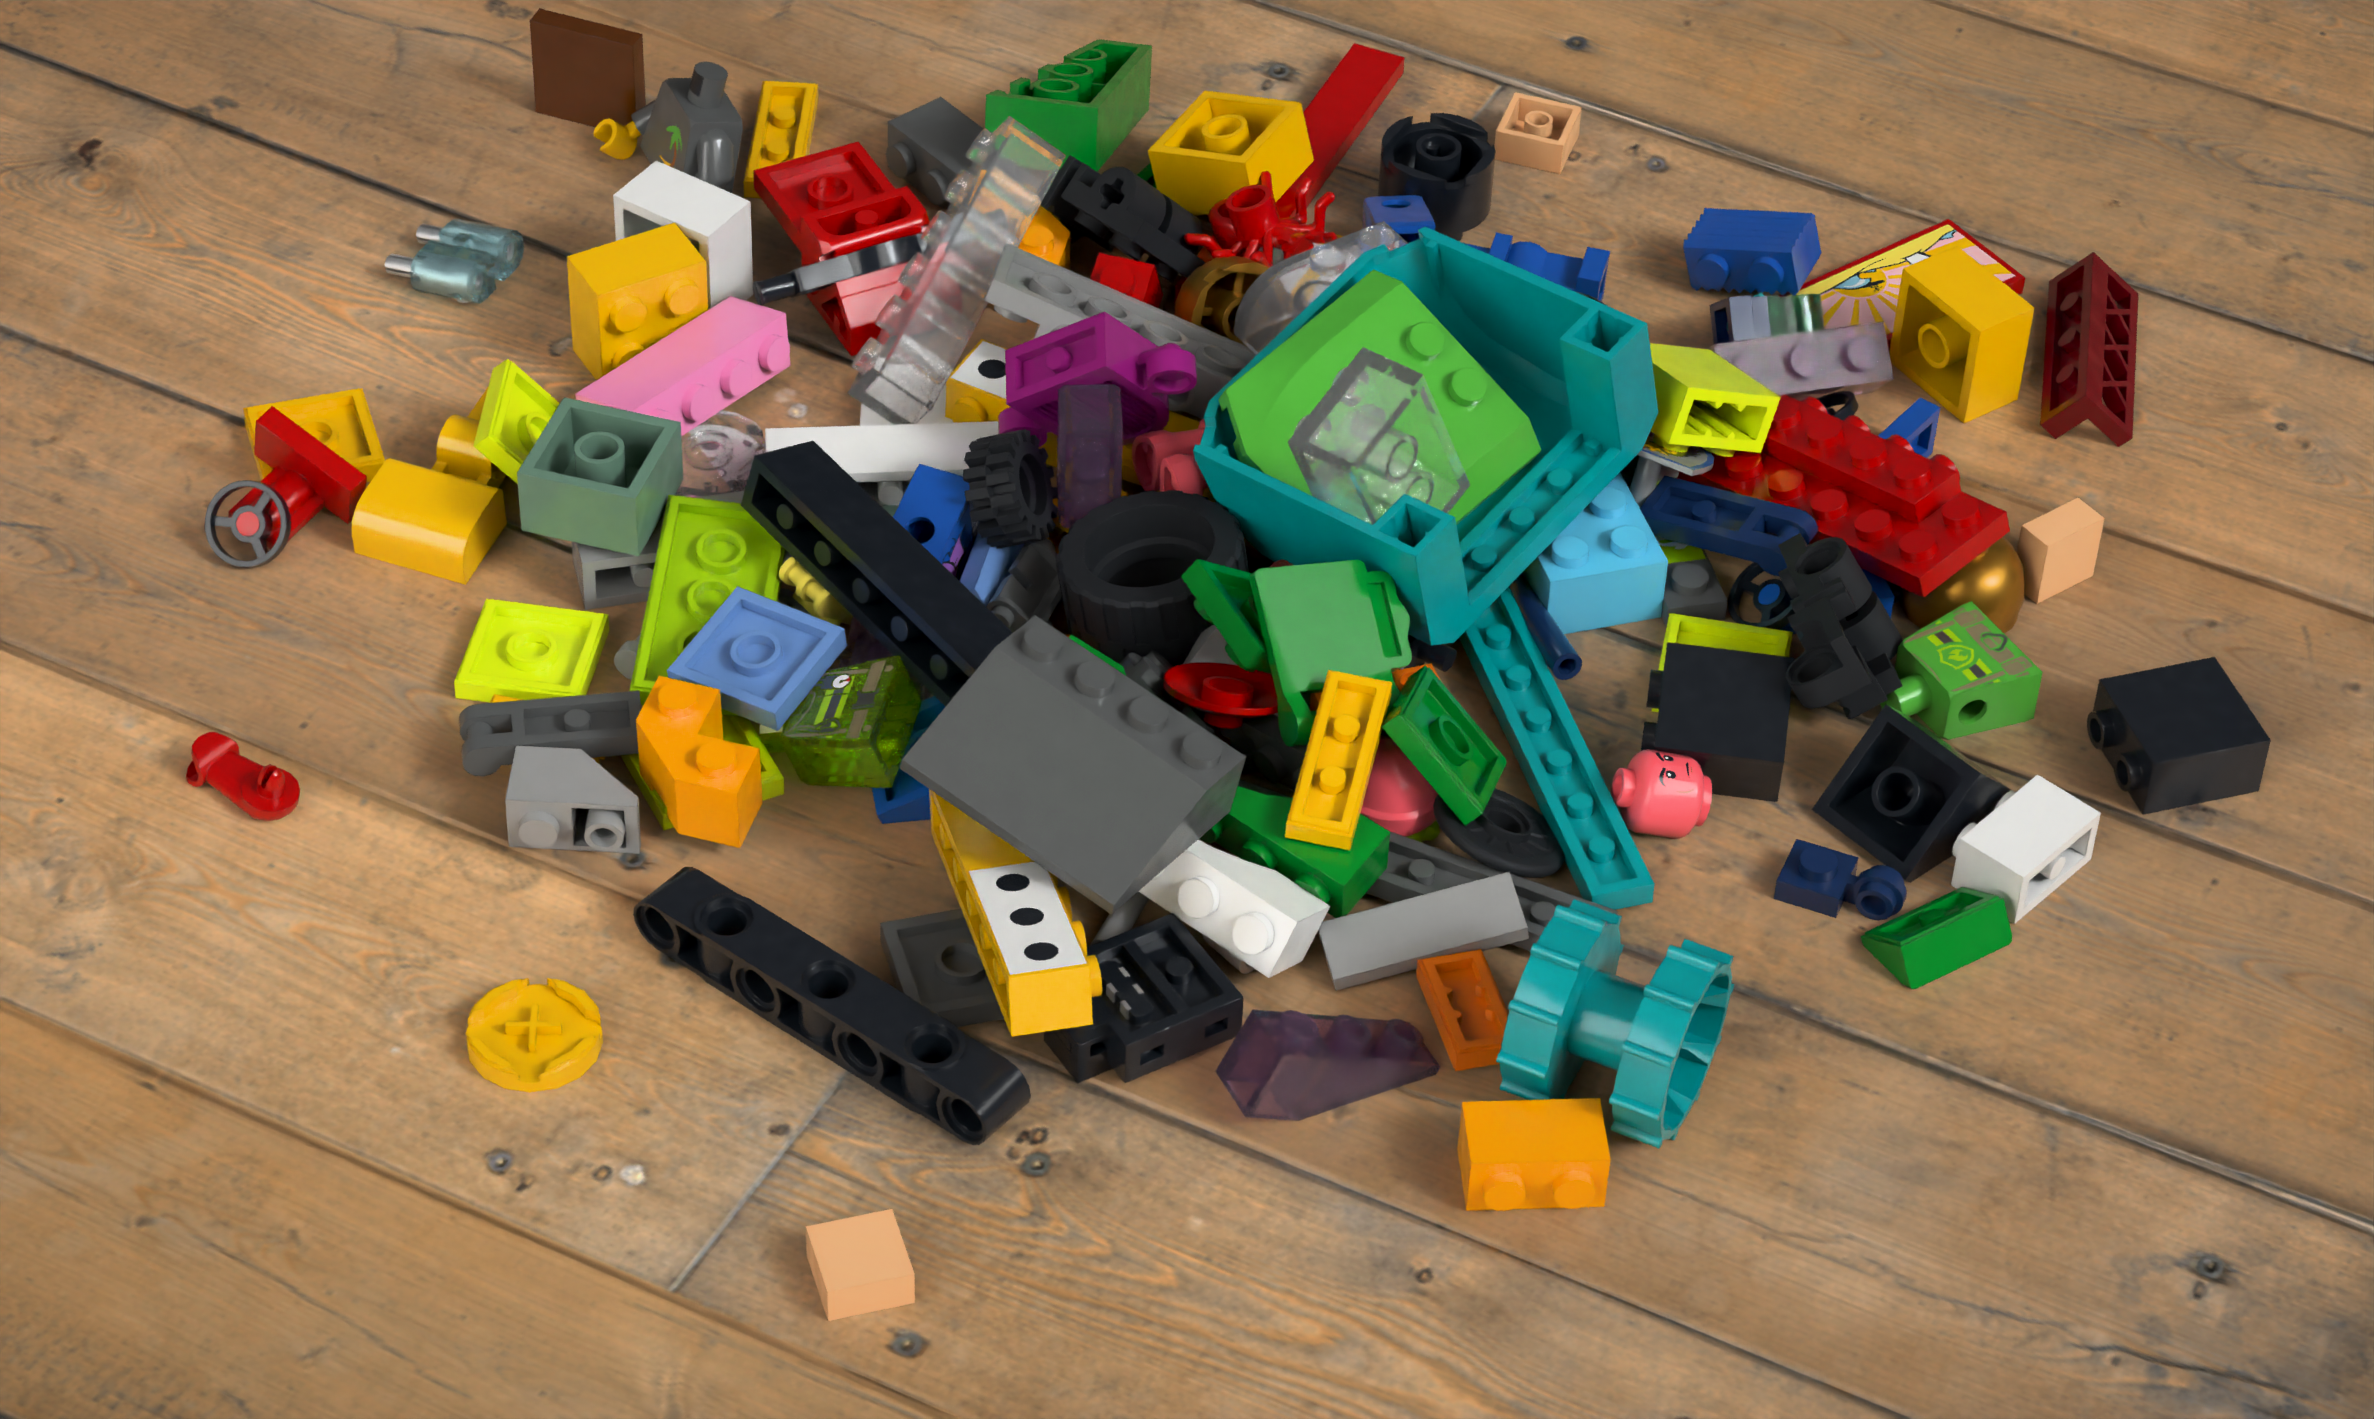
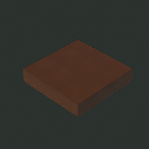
[530,8,646,127]

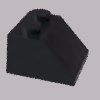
[1812,704,2011,883]

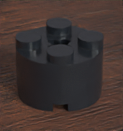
[1378,113,1496,241]

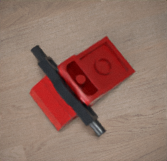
[753,141,1004,356]

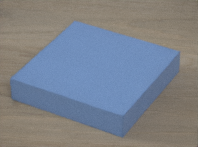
[667,586,847,731]

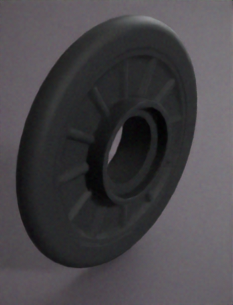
[1433,788,1565,878]

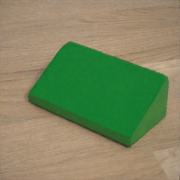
[1861,887,2012,989]

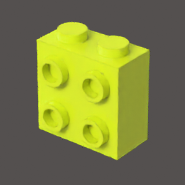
[1650,343,1781,457]

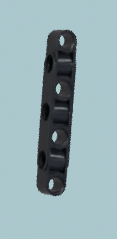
[633,867,1031,1145]

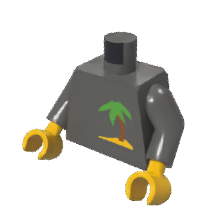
[593,62,743,193]

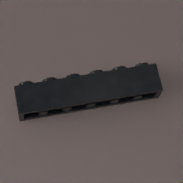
[741,441,1013,707]

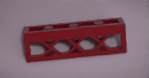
[2040,252,2139,447]

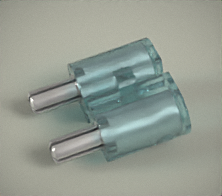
[385,219,524,303]

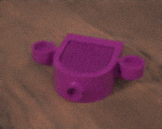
[998,311,1197,447]

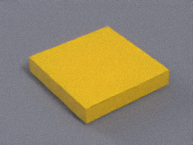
[243,388,385,482]

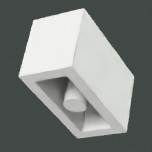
[1951,774,2101,924]

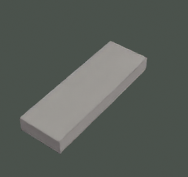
[1318,872,1529,991]

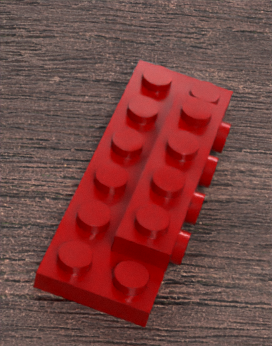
[1677,394,2010,598]

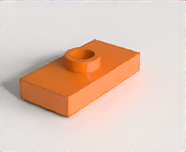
[1416,949,1509,1071]

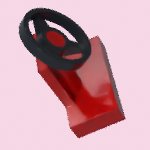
[205,406,367,568]

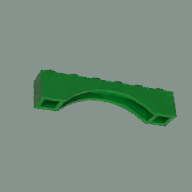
[1069,634,1390,918]

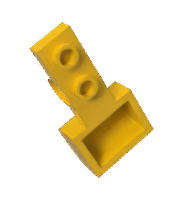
[352,387,507,585]

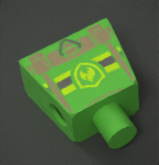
[1880,601,2043,740]

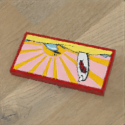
[1774,219,2025,373]

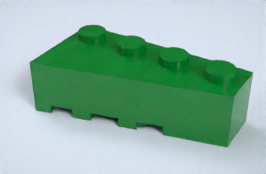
[984,39,1152,172]

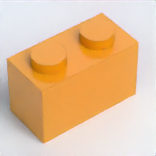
[1457,1098,1611,1211]

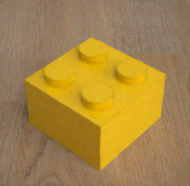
[1147,90,1314,215]
[567,222,708,380]
[1888,246,2034,424]

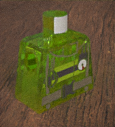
[760,656,922,788]

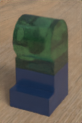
[1709,294,1826,357]

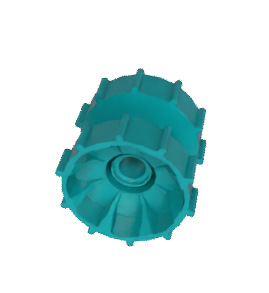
[1496,899,1735,1149]

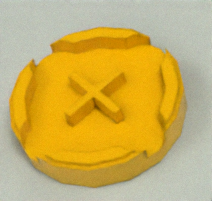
[466,978,603,1093]

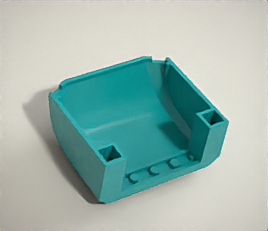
[1193,227,1659,646]

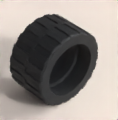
[1056,490,1249,667]

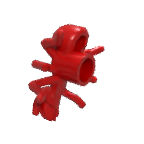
[1184,171,1337,270]

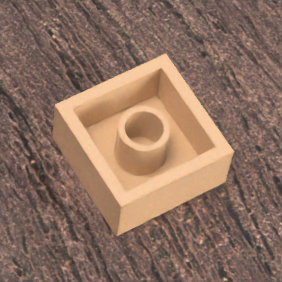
[1494,92,1582,174]
[2017,498,2105,604]
[806,1209,915,1321]

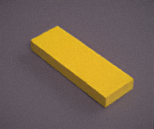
[743,81,818,198]
[1285,670,1392,851]

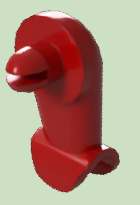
[186,732,300,821]

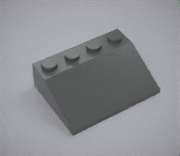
[900,615,1246,915]

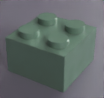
[517,397,684,556]

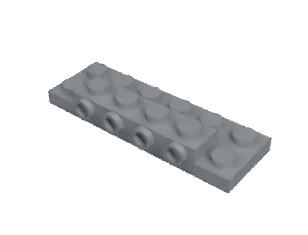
[984,243,1259,419]

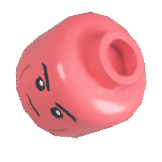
[1611,749,1712,839]

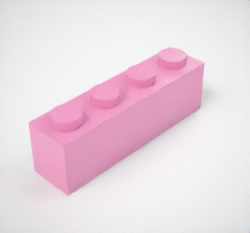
[575,296,791,437]

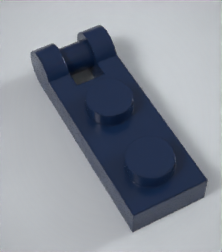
[1640,475,1818,576]

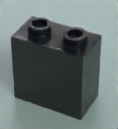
[1641,642,1795,802]
[2087,657,2271,815]

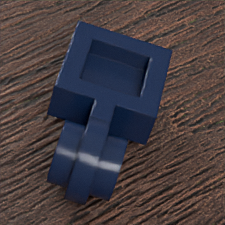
[1774,839,1907,920]

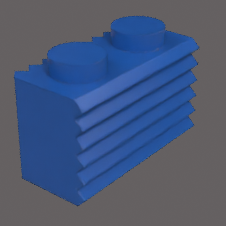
[1683,208,1822,296]

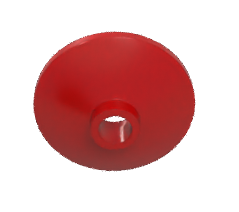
[1163,662,1278,728]

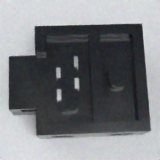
[1044,913,1244,1083]

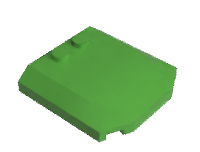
[1218,269,1541,525]

